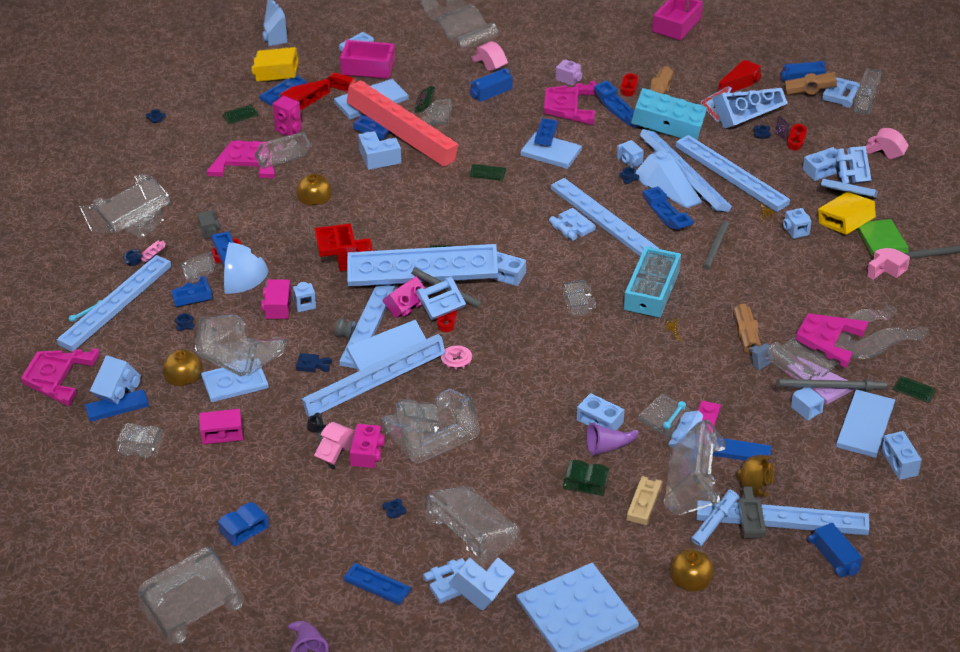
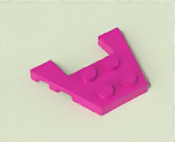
[544,81,596,125]
[207,140,275,178]
[795,313,869,368]
[21,349,100,406]

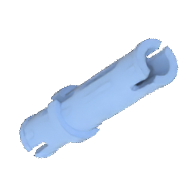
[691,489,739,547]

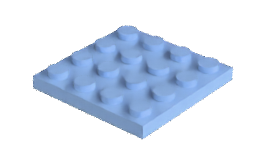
[516,563,638,652]

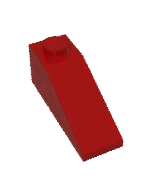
[718,59,762,93]
[280,79,331,111]

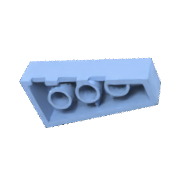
[712,88,788,128]

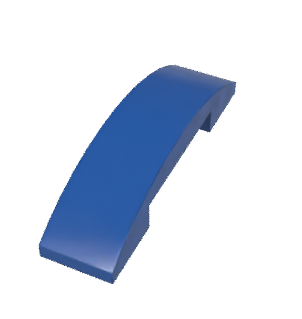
[594,80,639,127]
[643,186,694,229]

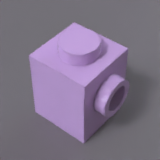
[556,59,582,85]

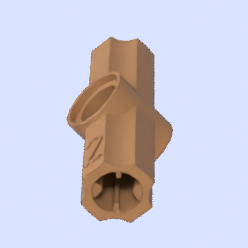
[650,66,674,94]
[785,72,838,95]
[734,304,761,354]

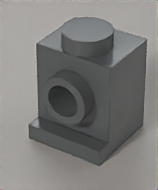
[197,210,220,239]

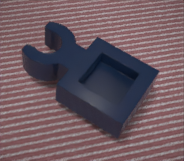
[296,353,332,372]

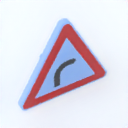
[701,87,731,122]

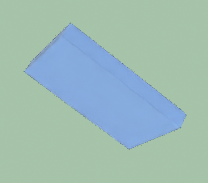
[521,132,582,169]
[821,179,878,198]
[201,359,269,402]

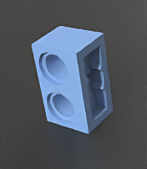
[803,147,840,181]
[491,252,526,286]
[577,393,624,430]
[882,431,922,480]

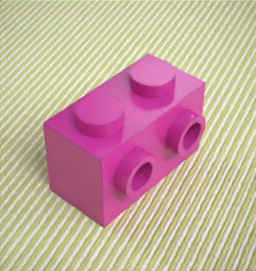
[273,96,302,137]
[382,276,425,318]
[261,280,291,319]
[199,409,243,444]
[350,424,385,468]

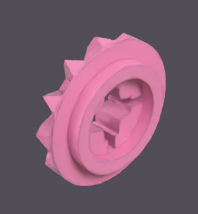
[140,240,166,262]
[441,346,472,370]

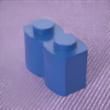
[218,502,269,546]

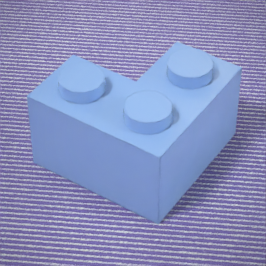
[358,131,401,170]
[90,355,141,404]
[449,558,515,610]

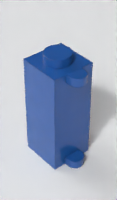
[780,61,826,85]
[470,68,513,102]
[808,522,862,577]

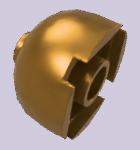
[296,173,332,206]
[163,349,203,386]
[738,455,774,497]
[670,549,714,591]

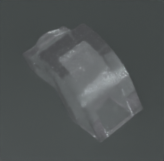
[181,251,218,283]

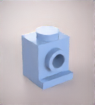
[617,140,644,167]
[293,282,316,312]

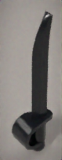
[307,412,336,470]

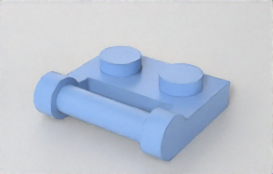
[822,77,861,108]
[416,277,466,320]

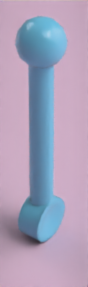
[69,300,102,322]
[663,401,686,429]

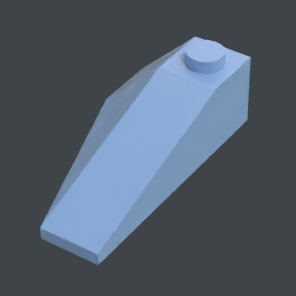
[262,0,287,46]
[636,150,702,208]

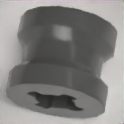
[335,318,356,339]

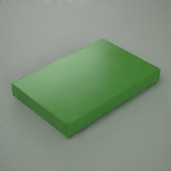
[857,219,909,257]

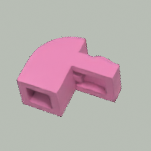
[472,41,508,71]
[866,128,909,159]
[867,248,910,280]
[314,422,355,465]

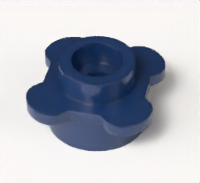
[146,109,166,123]
[753,125,771,139]
[619,167,639,184]
[122,249,142,266]
[175,313,195,331]
[382,498,407,518]

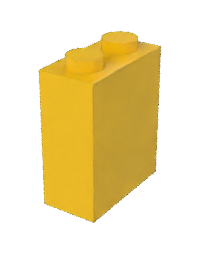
[252,47,299,81]
[818,192,876,235]

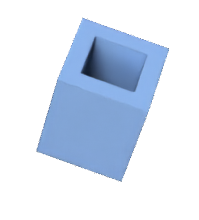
[791,387,824,420]

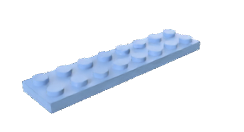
[348,244,498,286]

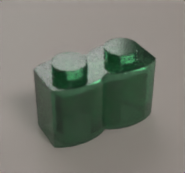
[563,460,610,496]

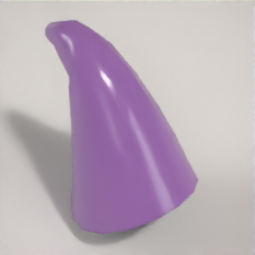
[586,423,639,456]
[288,621,328,652]

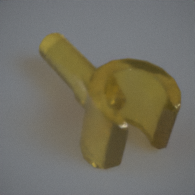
[760,203,773,220]
[666,317,682,341]

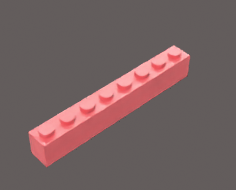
[346,80,459,167]

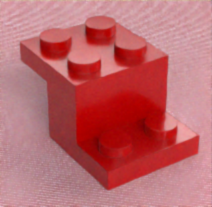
[314,223,373,271]

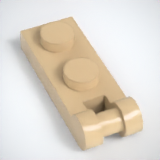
[627,476,663,525]

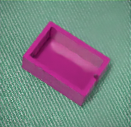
[652,0,703,40]
[340,40,395,78]

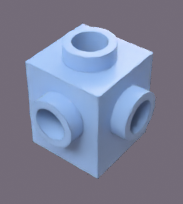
[783,208,811,239]

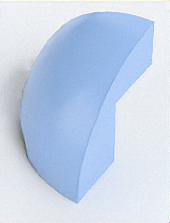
[224,242,268,294]

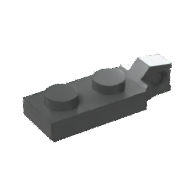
[738,487,766,538]

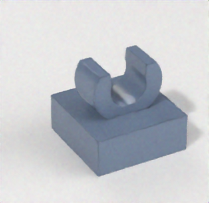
[749,343,773,370]

